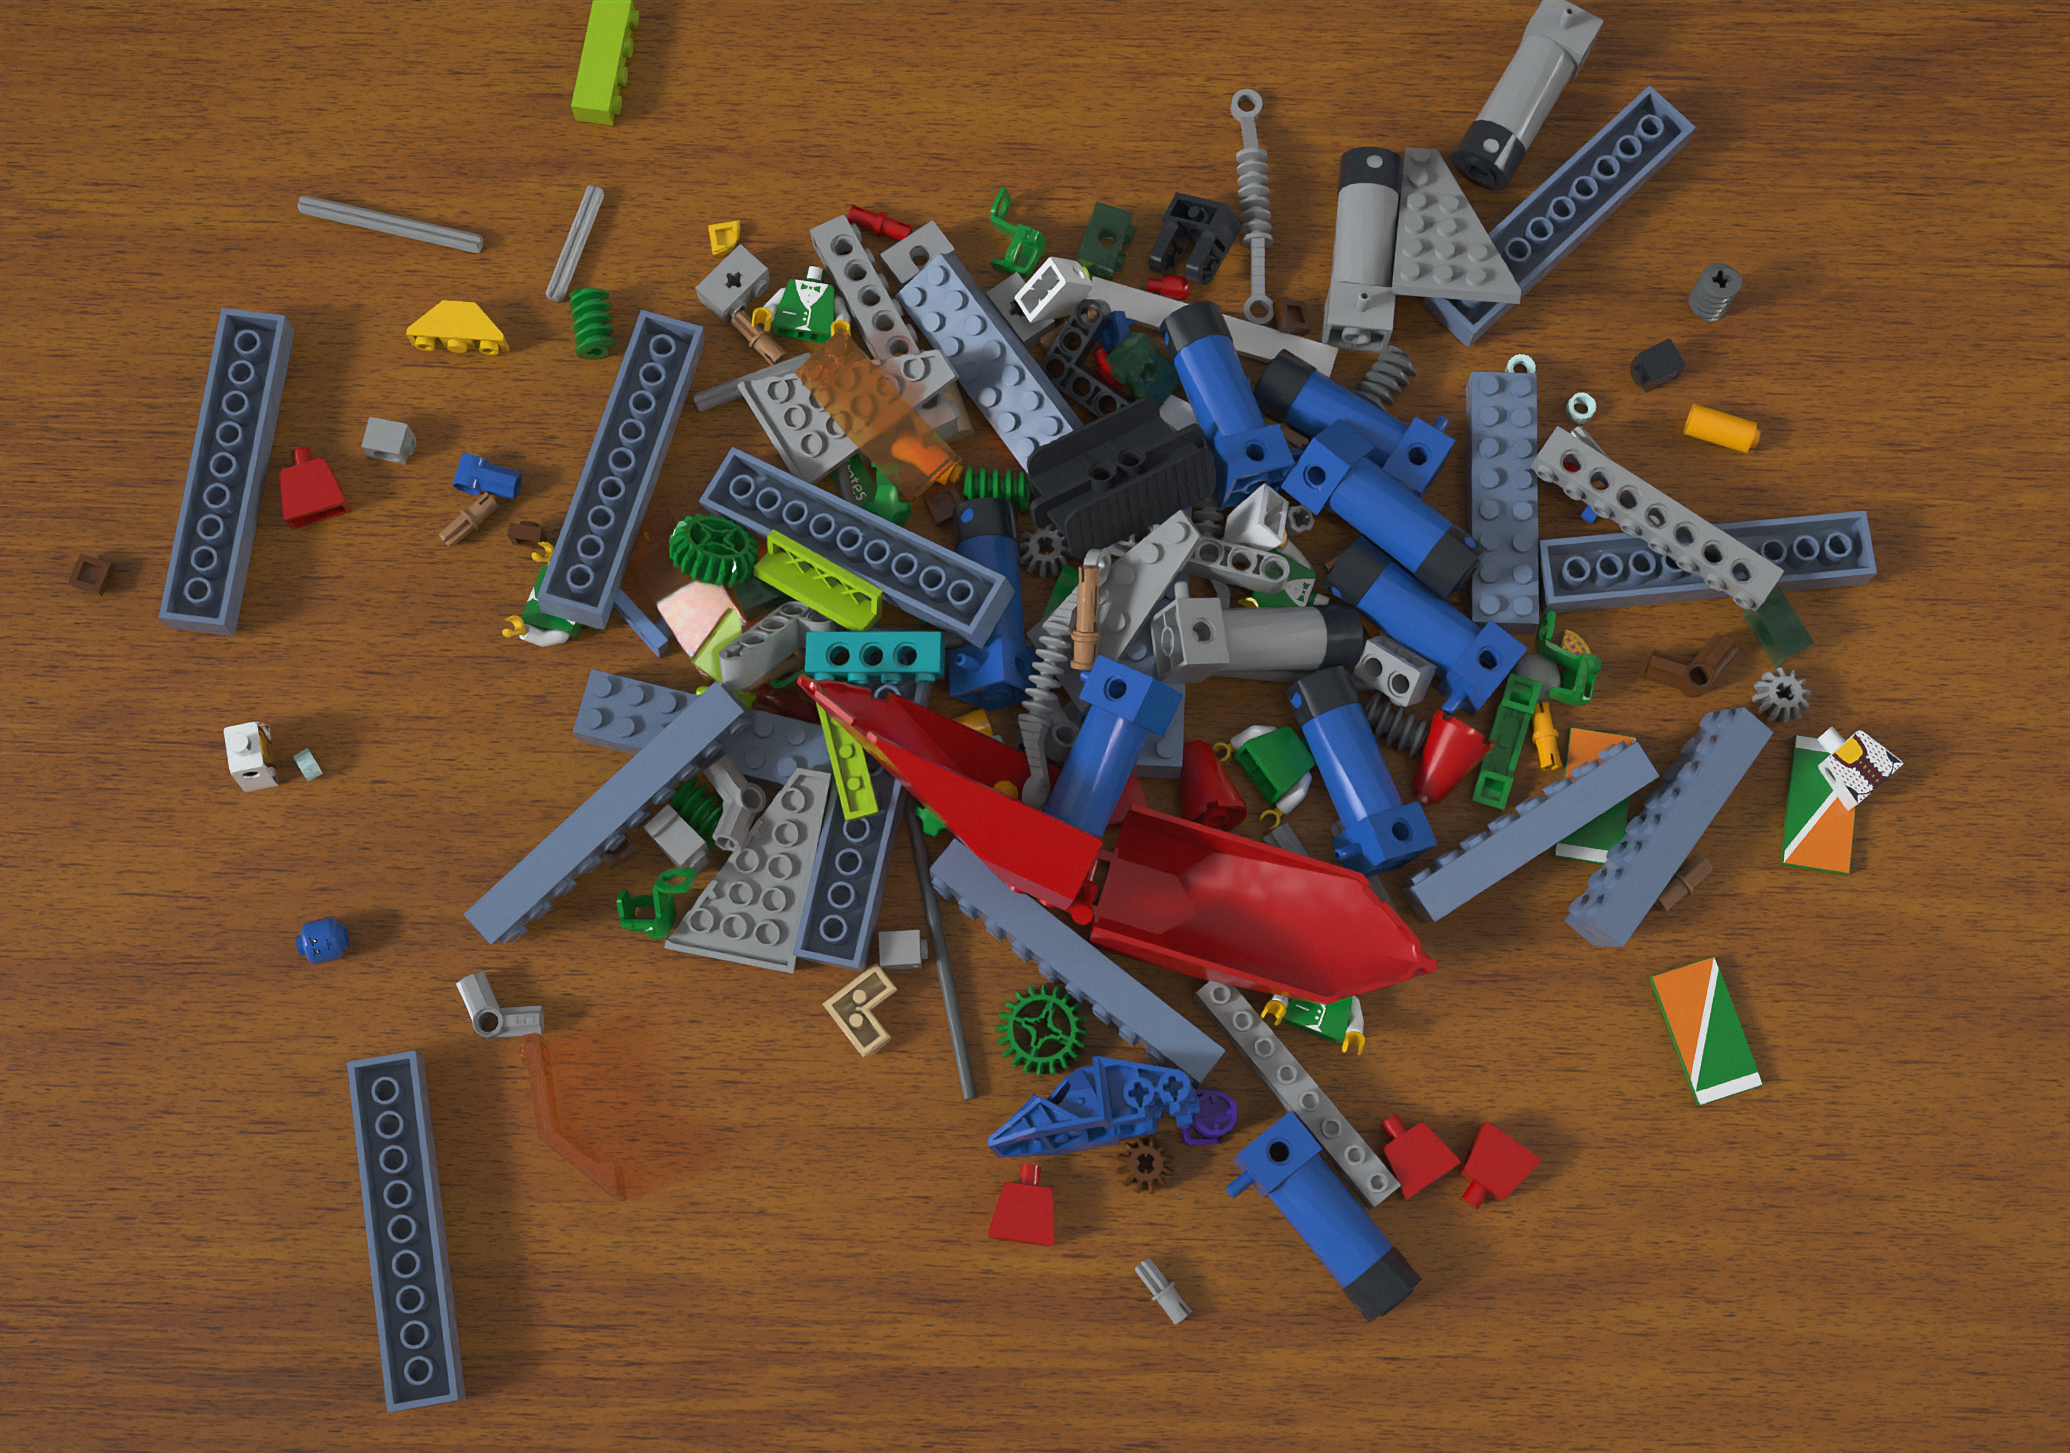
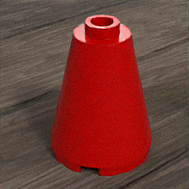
[1410,710,1495,806]
[1180,740,1247,831]

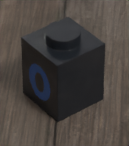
[1630,338,1686,393]

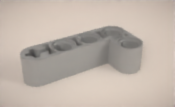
[719,601,838,690]

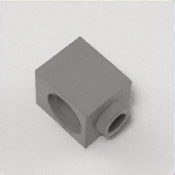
[361,417,416,465]
[879,930,928,971]

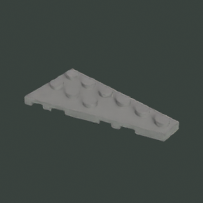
[1026,510,1203,713]

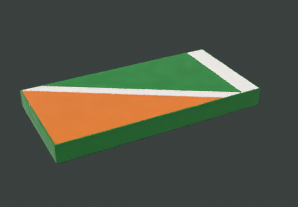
[1553,727,1637,866]
[1780,735,1856,876]
[1649,956,1763,1107]

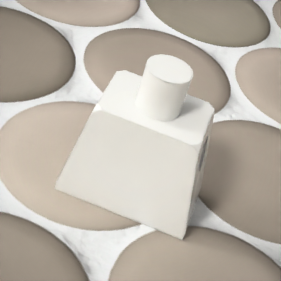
[1014,257,1093,322]
[1221,483,1289,552]

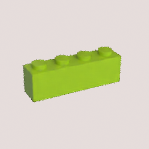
[571,0,639,125]

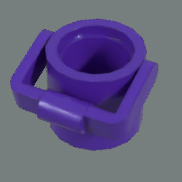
[1178,1089,1238,1146]

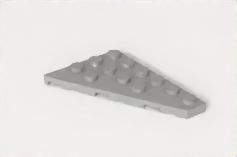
[1391,147,1521,304]
[737,349,960,485]
[664,767,833,974]

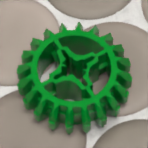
[669,513,759,588]
[996,984,1088,1077]

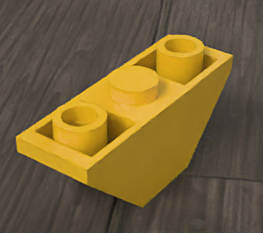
[406,300,509,355]

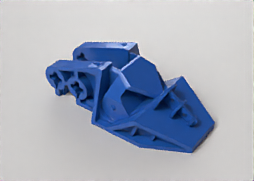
[988,1056,1200,1158]

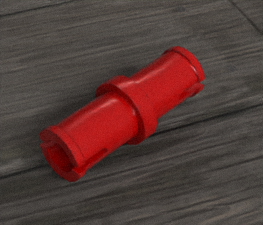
[847,204,913,241]

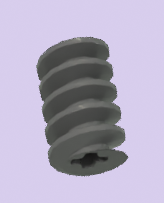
[1688,262,1742,323]
[1352,345,1417,412]
[1363,691,1429,759]

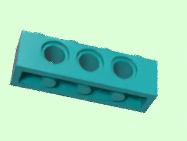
[805,632,946,684]

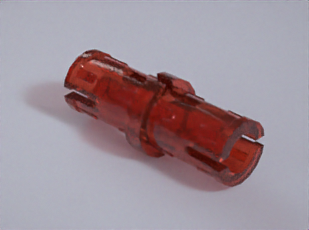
[756,683,820,724]

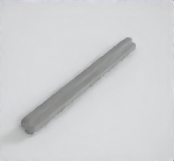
[298,195,483,253]

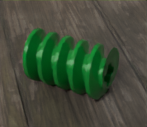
[569,288,616,360]
[964,464,1031,513]
[668,776,723,850]

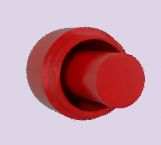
[1146,274,1192,301]
[1091,346,1128,388]

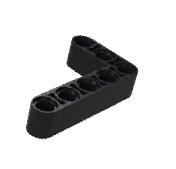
[1041,299,1177,432]

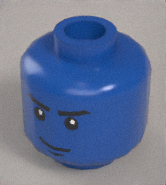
[296,917,350,964]

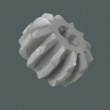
[1018,524,1073,579]
[1752,667,1811,724]

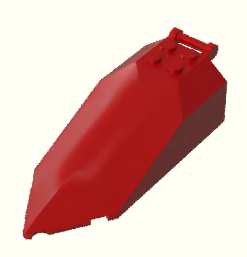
[796,674,1102,925]
[1076,803,1438,1005]

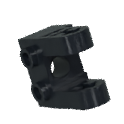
[1148,192,1243,285]

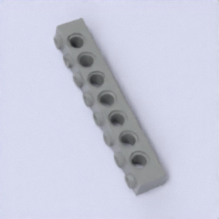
[810,214,960,449]
[1531,426,1784,611]
[1193,981,1401,1210]

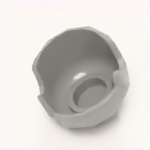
[1511,653,1561,706]

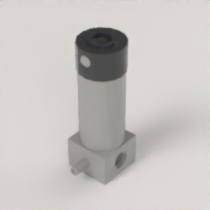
[1451,0,1604,191]
[1321,147,1404,354]
[1149,581,1363,683]

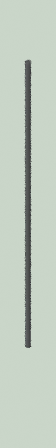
[815,366,977,1100]

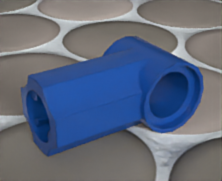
[452,453,523,501]

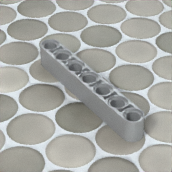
[1102,524,1290,594]

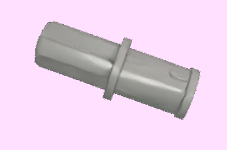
[1135,1258,1192,1325]

